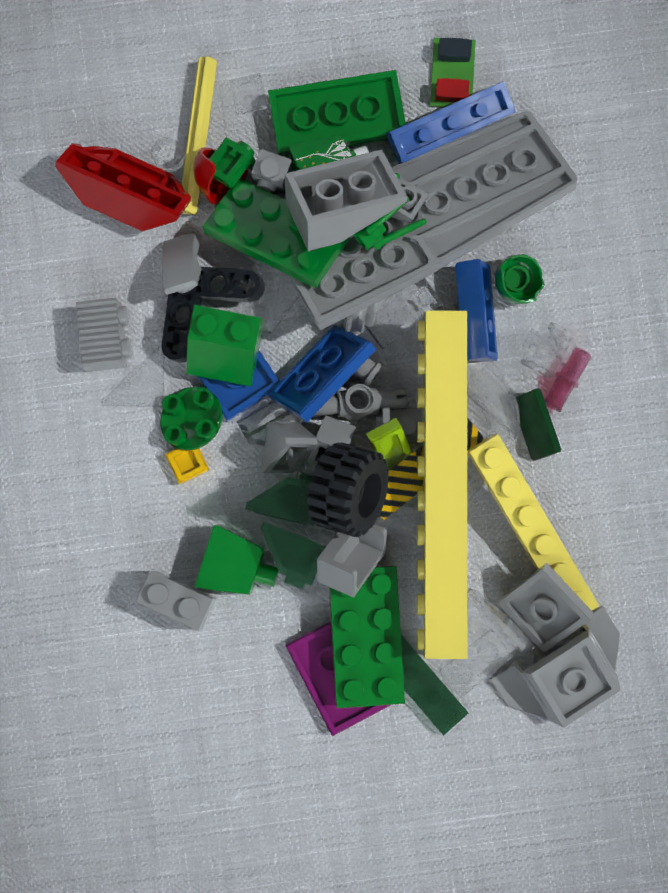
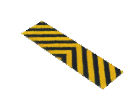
[380,417,485,520]

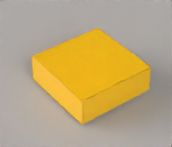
[165,448,210,485]

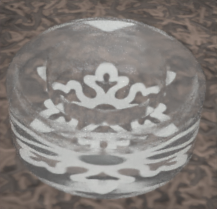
[151,137,185,172]

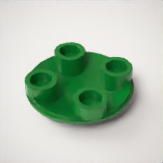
[160,387,223,450]

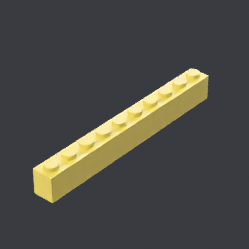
[416,311,468,659]

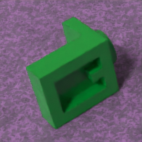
[209,137,256,189]

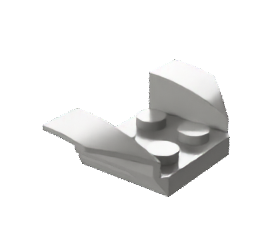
[490,606,621,728]

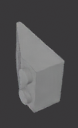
[285,149,407,251]

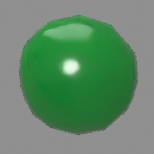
[495,254,545,304]

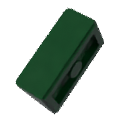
[512,388,562,461]

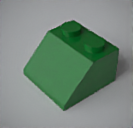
[186,305,265,387]

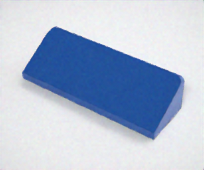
[455,259,498,362]

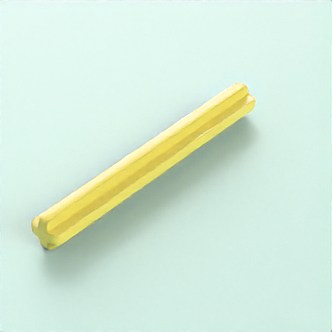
[181,56,217,215]

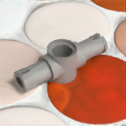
[314,384,408,421]

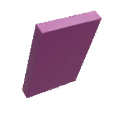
[285,621,390,736]

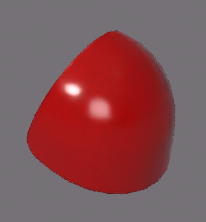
[193,147,248,205]

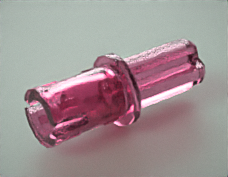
[544,347,591,412]

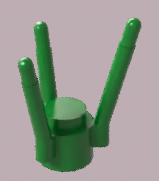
[353,173,427,251]

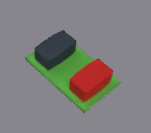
[430,37,476,108]

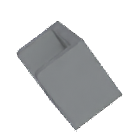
[317,524,387,597]

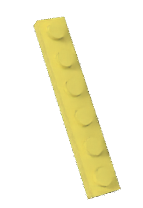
[467,434,599,611]

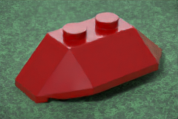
[55,143,191,232]

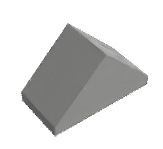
[262,422,318,473]

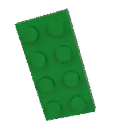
[268,70,406,156]
[202,178,351,289]
[329,566,405,708]

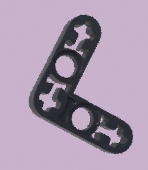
[161,267,265,363]

